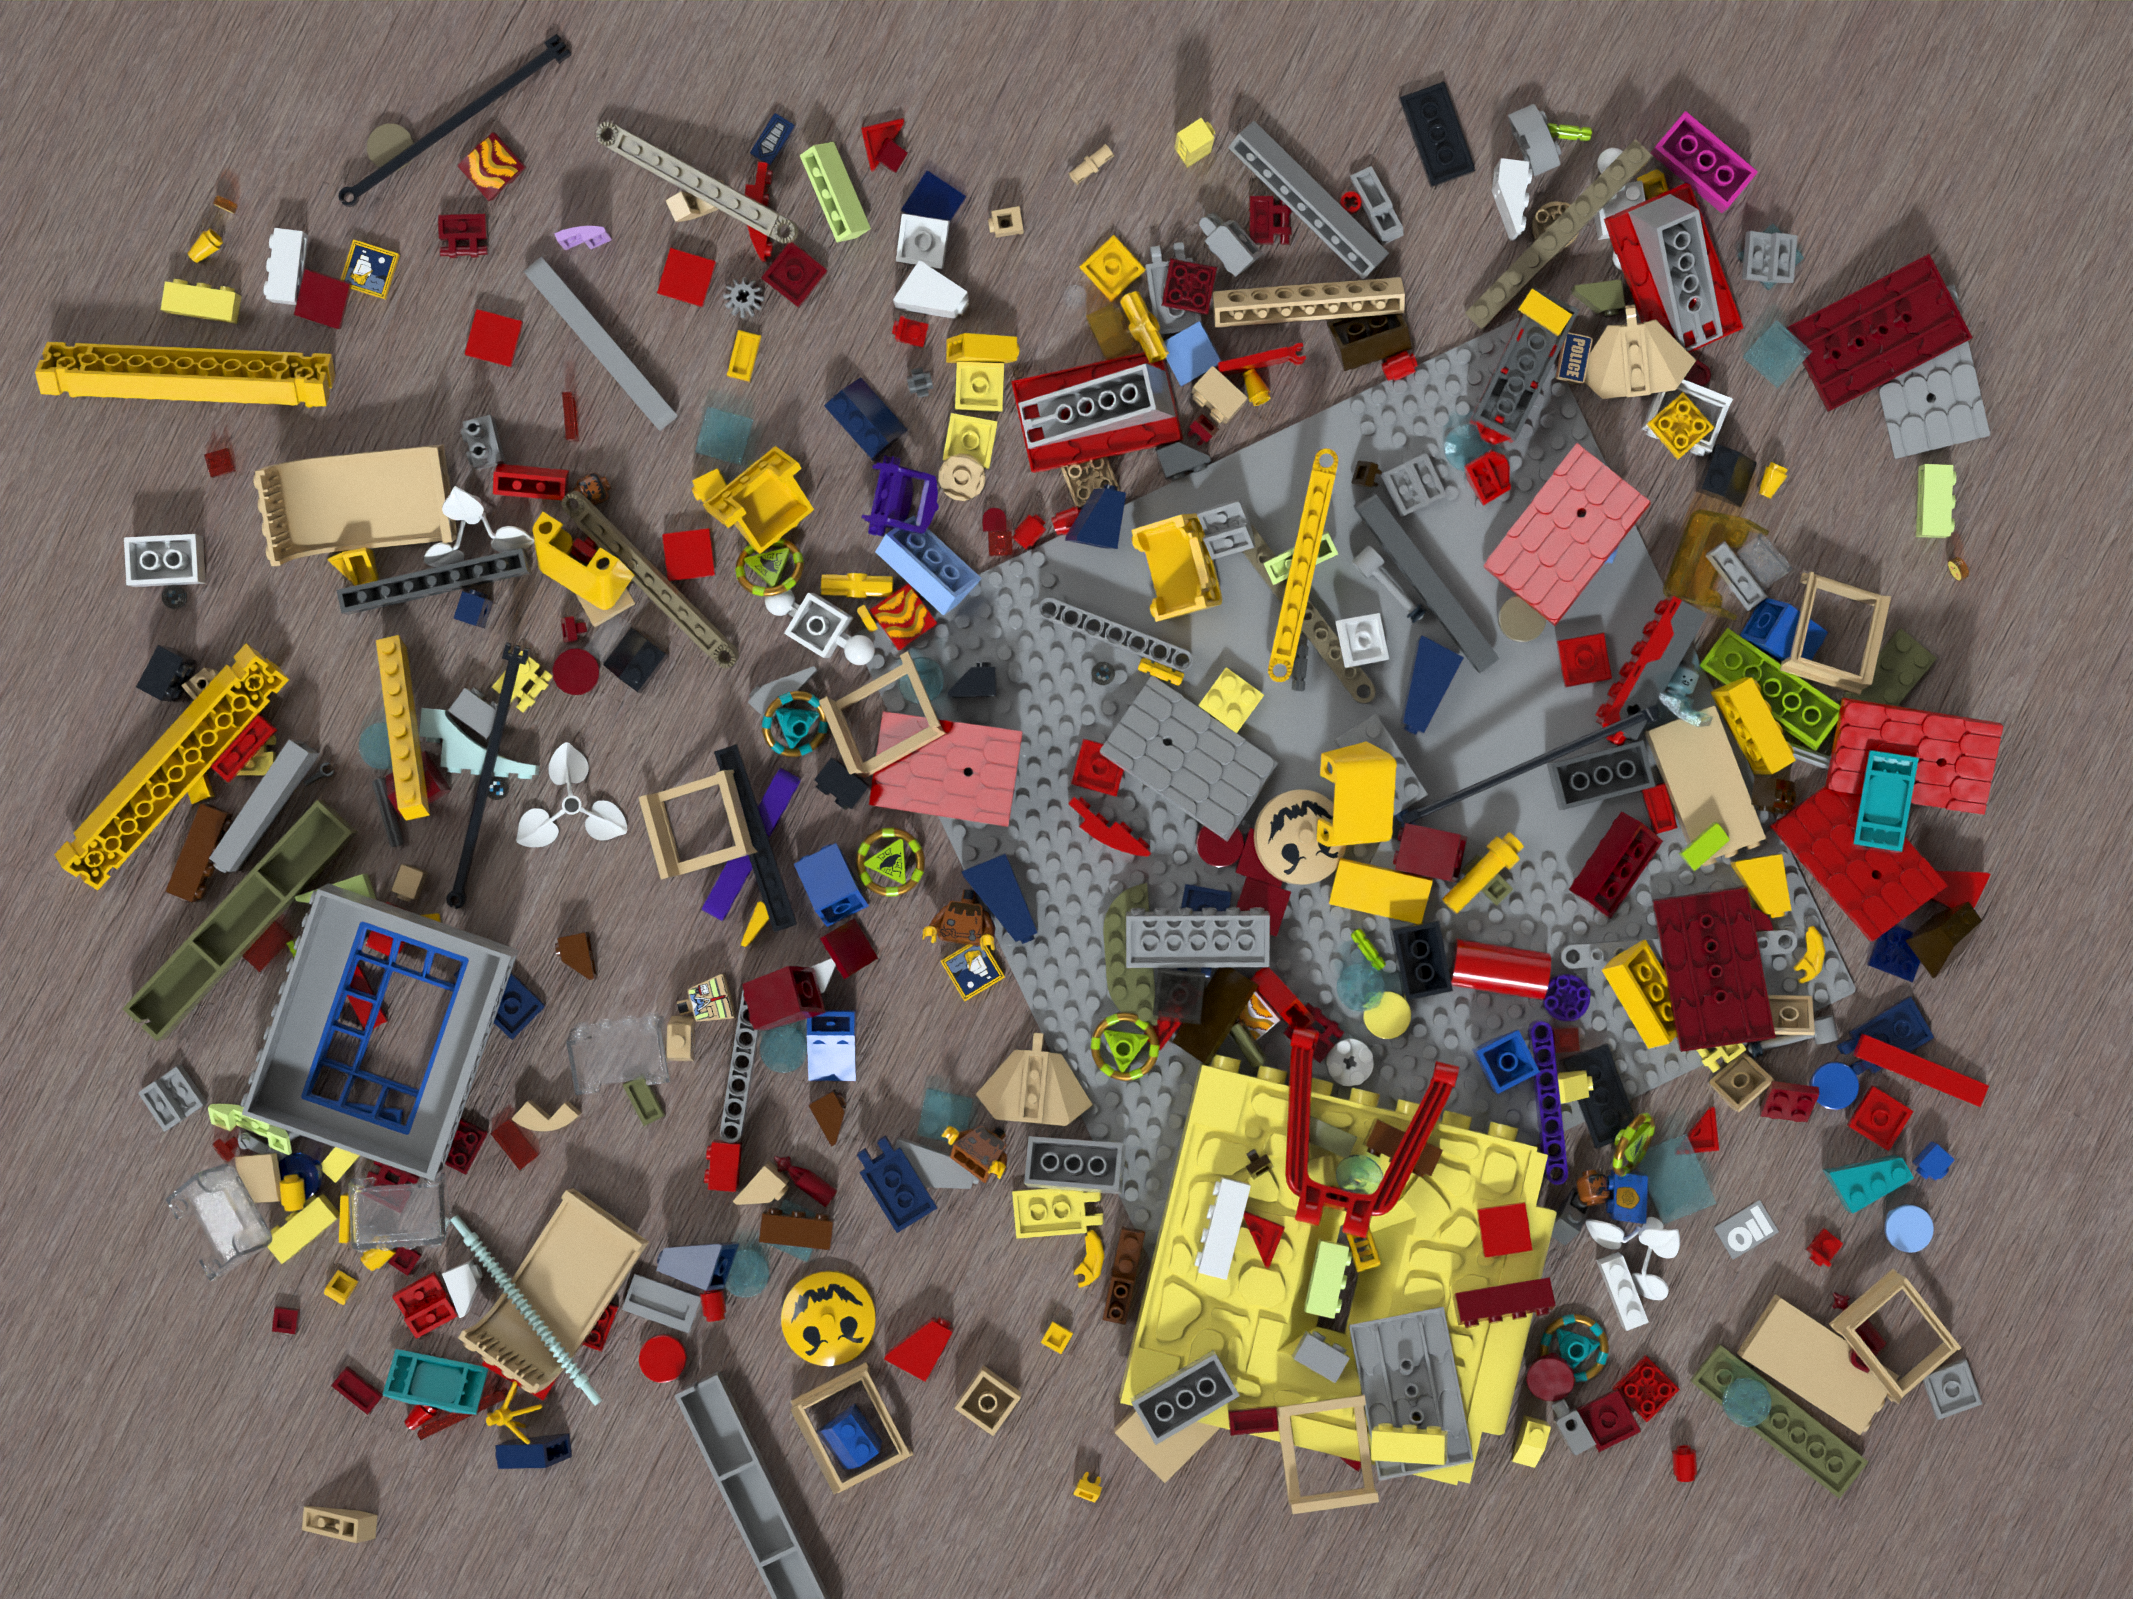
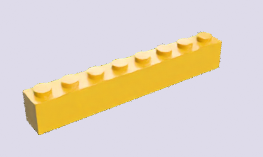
[376,635,430,821]

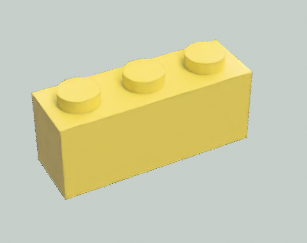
[1175,118,1215,168]
[161,279,241,324]
[263,1194,340,1264]
[1371,1423,1448,1465]

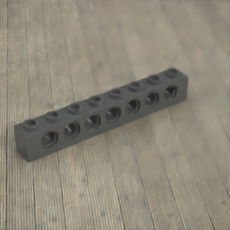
[336,548,532,615]

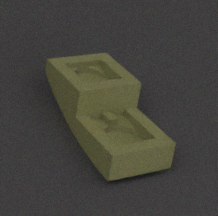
[1461,854,1513,906]
[1309,1116,1357,1159]

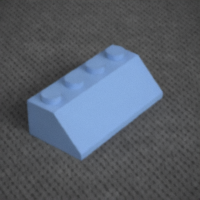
[875,515,981,615]

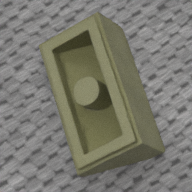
[1229,1019,1267,1067]

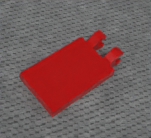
[1216,343,1306,377]

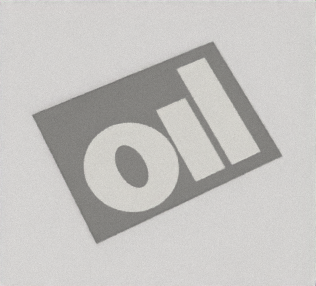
[1714,1200,1779,1260]

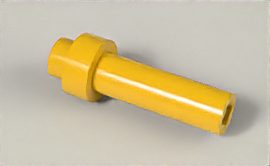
[1442,832,1524,914]

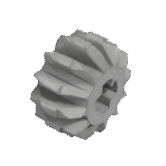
[723,277,764,318]

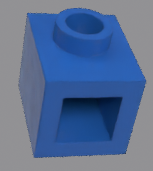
[1912,1142,1955,1181]

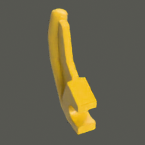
[1793,926,1825,984]
[1074,1230,1105,1288]

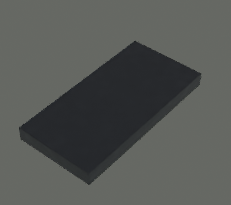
[1399,82,1476,188]
[1562,1043,1637,1149]

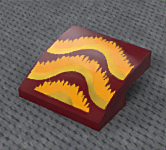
[457,132,526,201]

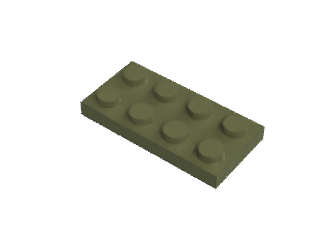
[1838,628,1937,706]

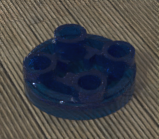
[279,1153,322,1200]

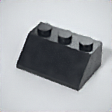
[1389,921,1453,1001]

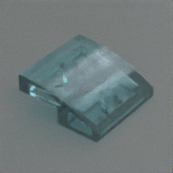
[1743,320,1812,389]
[1658,692,1713,727]

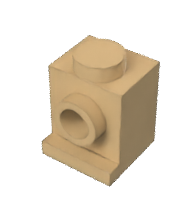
[988,206,1024,238]
[181,667,218,700]

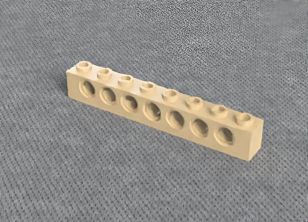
[1212,277,1405,327]

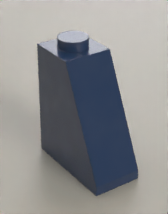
[1065,485,1126,549]
[495,1433,572,1469]

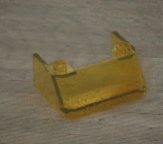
[1663,509,1769,620]

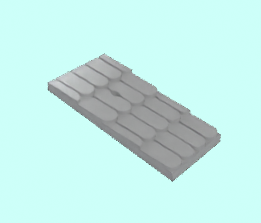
[1877,284,1990,459]
[1100,676,1278,841]
[1349,1307,1474,1481]

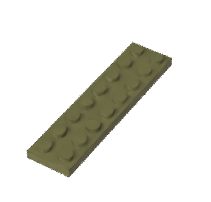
[1689,1343,1868,1499]

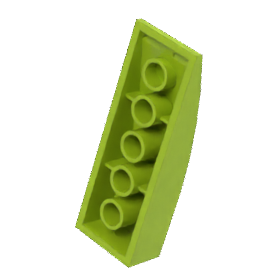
[1699,628,1840,751]

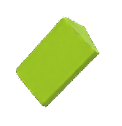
[1678,822,1730,871]

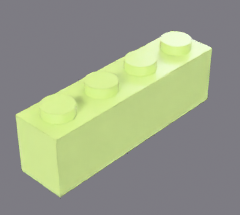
[800,142,871,242]

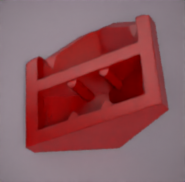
[1464,450,1511,506]

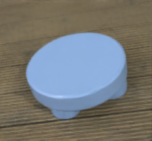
[1884,1204,1934,1253]

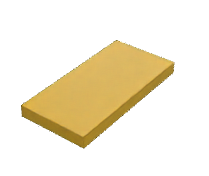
[1329,858,1433,924]

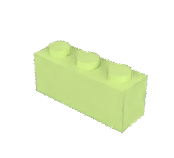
[1916,464,1956,538]
[1304,1239,1352,1319]

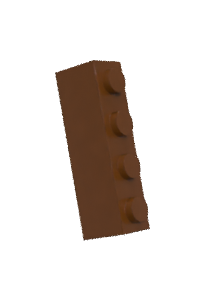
[165,804,233,902]

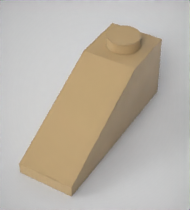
[302,1506,377,1543]

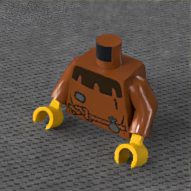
[922,889,996,951]
[941,1126,1008,1183]

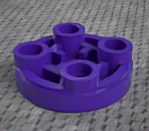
[1542,974,1591,1021]

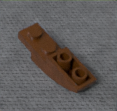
[1102,1226,1145,1325]

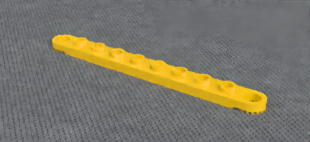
[1268,448,1338,682]

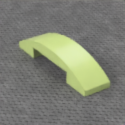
[208,1104,292,1155]

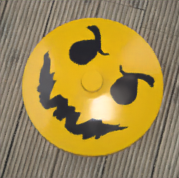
[781,1270,876,1366]

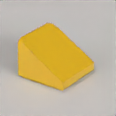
[1637,169,1668,200]
[187,774,215,804]
[324,1270,358,1305]

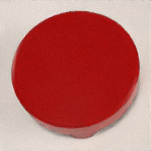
[639,1333,688,1383]

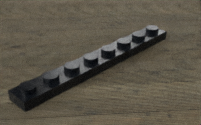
[714,744,798,932]

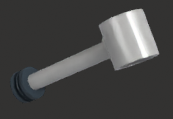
[1351,545,1427,623]
[1748,1015,1839,1058]

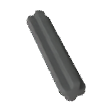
[372,778,404,847]

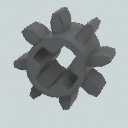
[907,367,933,398]

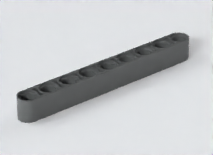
[1353,491,1499,674]

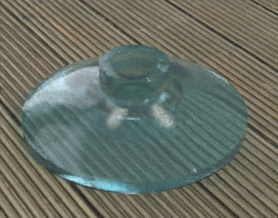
[898,657,944,704]
[1336,1155,1383,1194]

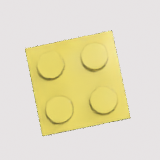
[955,362,1004,412]
[943,413,998,469]
[1198,667,1264,733]

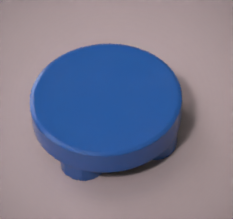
[1809,1061,1859,1110]

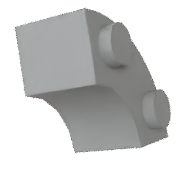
[1508,104,1561,176]

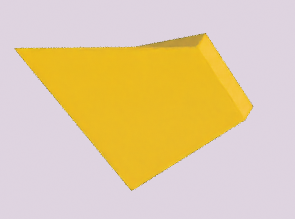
[327,547,379,586]

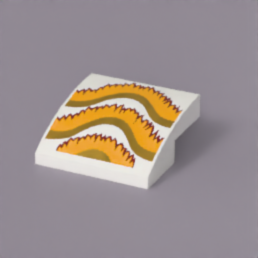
[1228,990,1281,1049]

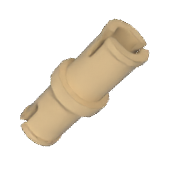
[1068,144,1114,185]

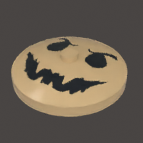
[1254,789,1346,885]

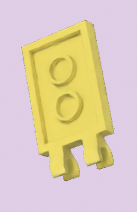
[1012,1188,1104,1239]

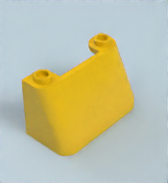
[1131,513,1222,622]

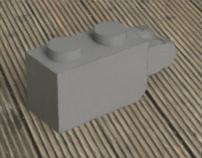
[1199,212,1263,277]

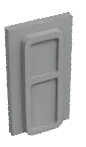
[622,1274,701,1333]

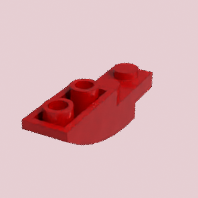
[745,162,773,262]
[1068,797,1151,857]

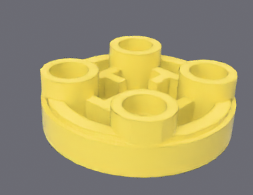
[1363,991,1411,1039]

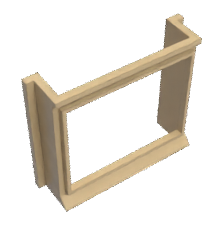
[1780,572,1891,695]
[819,651,946,778]
[639,770,757,879]
[1829,1269,1961,1404]
[791,1362,913,1494]
[1276,1395,1379,1514]

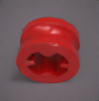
[1339,191,1362,215]

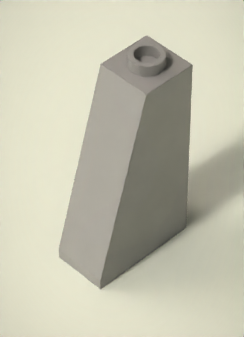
[894,1137,979,1189]

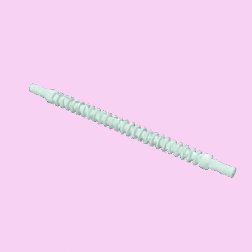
[450,1215,602,1406]

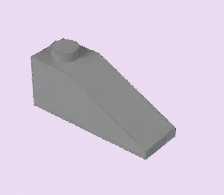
[748,666,819,720]

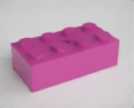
[1650,111,1758,213]

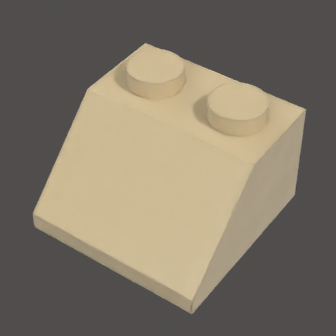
[733,1161,790,1205]

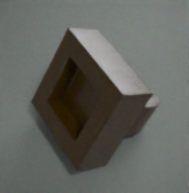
[1351,461,1382,488]
[1246,1149,1274,1180]

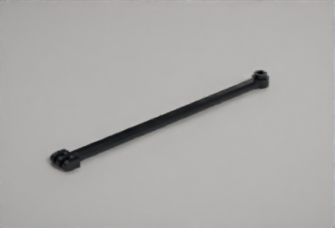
[338,34,572,207]
[446,642,530,909]
[1402,704,1662,824]

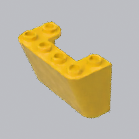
[533,512,634,610]
[1317,741,1397,847]

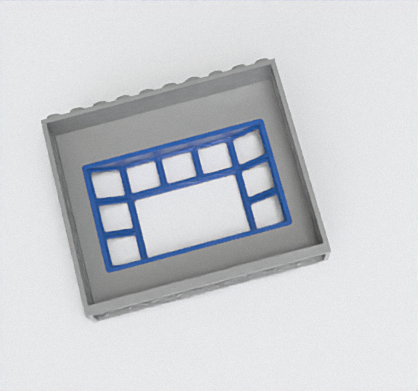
[241,883,519,1181]

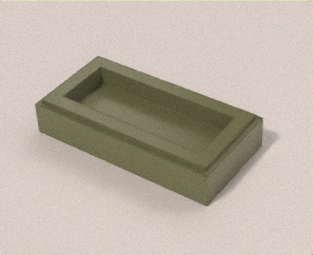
[622,1073,665,1126]

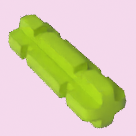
[1547,123,1592,141]
[1351,928,1386,971]

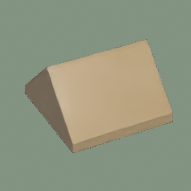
[1768,995,1815,1035]
[1708,1052,1774,1112]

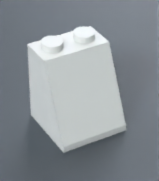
[893,260,969,319]

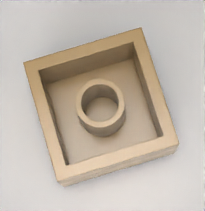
[1191,366,1247,424]
[955,1365,1021,1436]

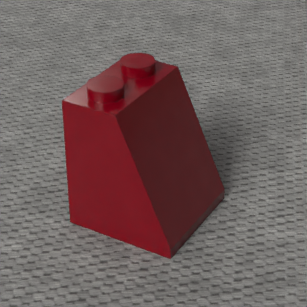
[385,751,451,816]
[1393,823,1468,883]
[742,966,826,1030]

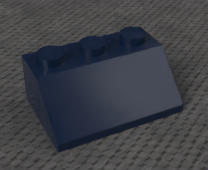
[824,377,908,461]

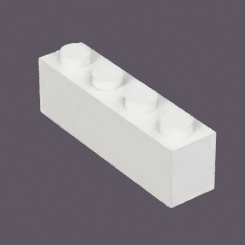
[1194,1177,1251,1280]

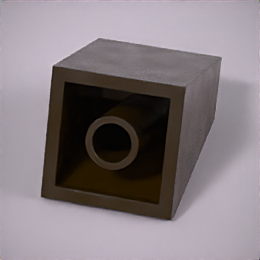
[1905,901,1982,979]

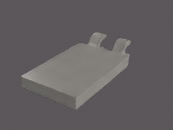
[1145,242,1202,335]

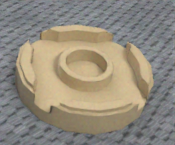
[938,453,986,501]

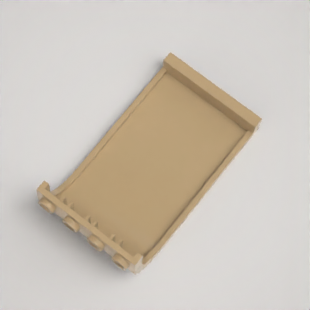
[254,444,458,566]
[458,1188,649,1393]

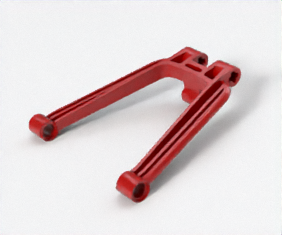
[1285,1026,1459,1238]

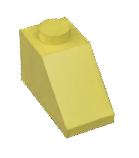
[1557,1070,1593,1103]
[1511,1415,1551,1468]

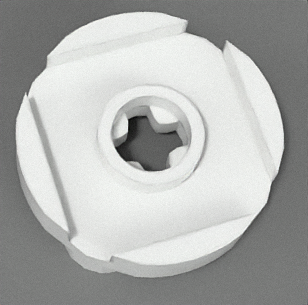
[1326,1038,1374,1086]

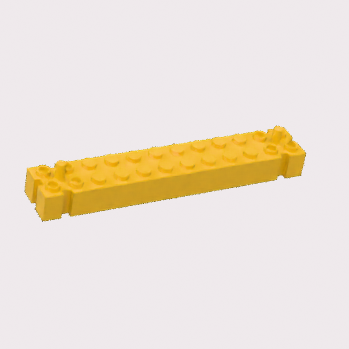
[35,342,335,408]
[54,643,289,890]

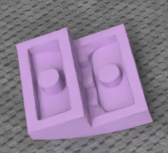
[554,226,612,250]

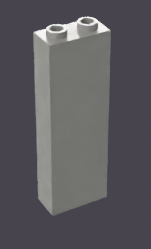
[209,740,320,873]

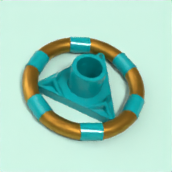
[761,691,829,757]
[1540,1314,1609,1383]

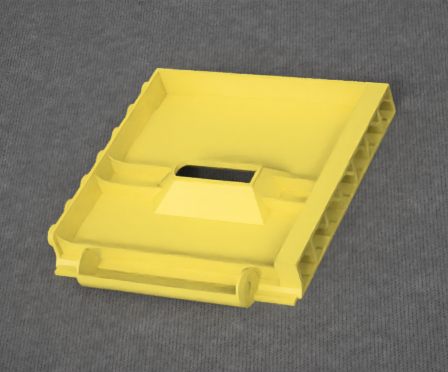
[1119,1054,1557,1485]

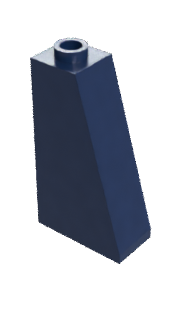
[1401,635,1464,735]
[962,854,1038,944]

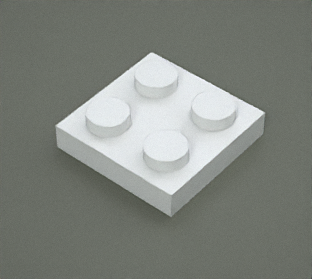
[896,214,950,269]
[1335,613,1389,668]

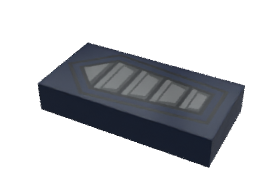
[750,113,795,167]

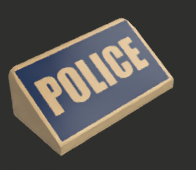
[1555,332,1593,384]

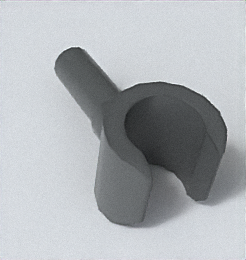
[304,762,335,786]

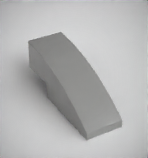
[1350,166,1404,245]

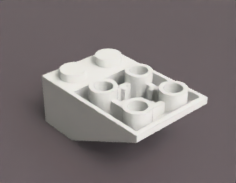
[1492,158,1532,241]

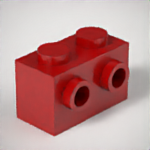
[704,1140,742,1192]

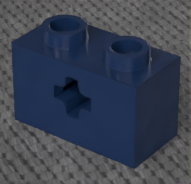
[453,589,493,629]

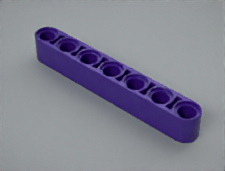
[702,768,801,921]
[1528,1020,1568,1185]

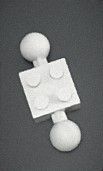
[1594,148,1645,271]
[765,589,875,665]

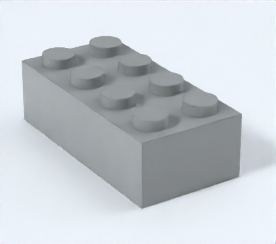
[1334,714,1428,816]
[1024,1136,1126,1194]
[1130,1350,1240,1445]

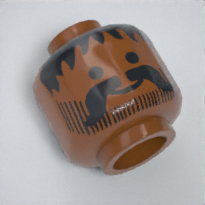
[574,472,611,506]
[1576,1170,1609,1206]

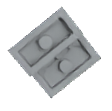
[1742,231,1797,283]
[1381,453,1447,518]
[1197,498,1255,560]
[138,1064,207,1132]

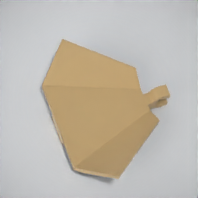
[1585,305,1696,399]
[976,1033,1093,1126]

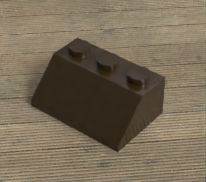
[1327,314,1412,371]

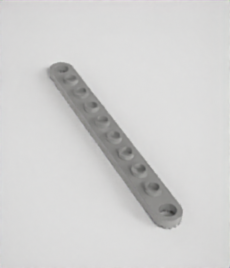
[1560,930,1797,968]

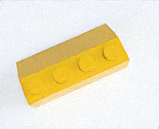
[1710,677,1796,775]
[1602,939,1676,1049]

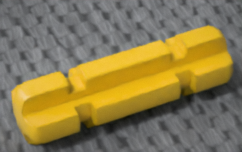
[1138,657,1184,686]

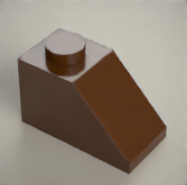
[555,932,598,980]
[808,1089,847,1147]

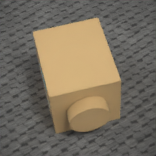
[391,864,428,902]

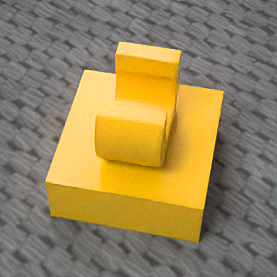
[1073,1472,1102,1503]

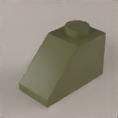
[1571,279,1625,317]

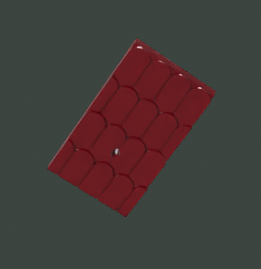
[1785,254,1973,412]
[1652,886,1776,1052]

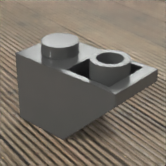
[1156,442,1211,481]
[1551,1187,1591,1246]

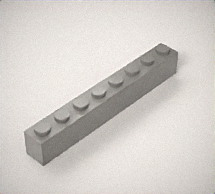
[1228,121,1389,280]

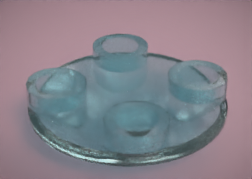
[1444,424,1492,471]

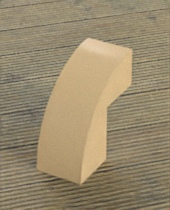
[665,180,724,222]
[512,1099,582,1131]

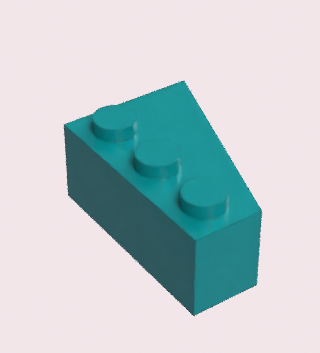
[1822,1155,1914,1214]

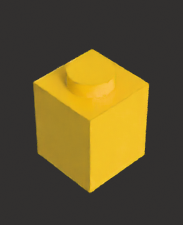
[691,468,727,503]

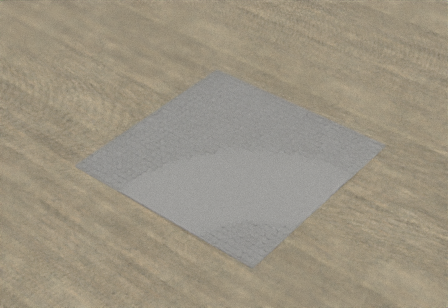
[854,317,1856,1262]

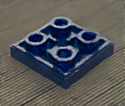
[1867,925,1921,983]

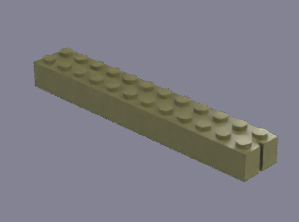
[123,800,358,1041]

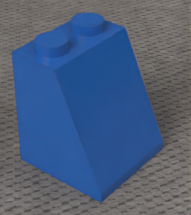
[1739,598,1828,663]
[794,843,869,927]
[816,1403,882,1470]

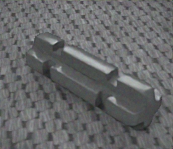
[1292,645,1309,691]

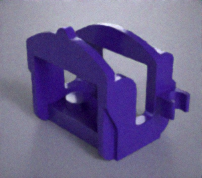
[861,455,939,537]

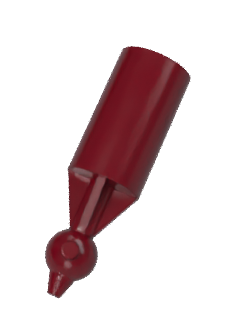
[774,1156,838,1208]
[1832,1292,1887,1352]

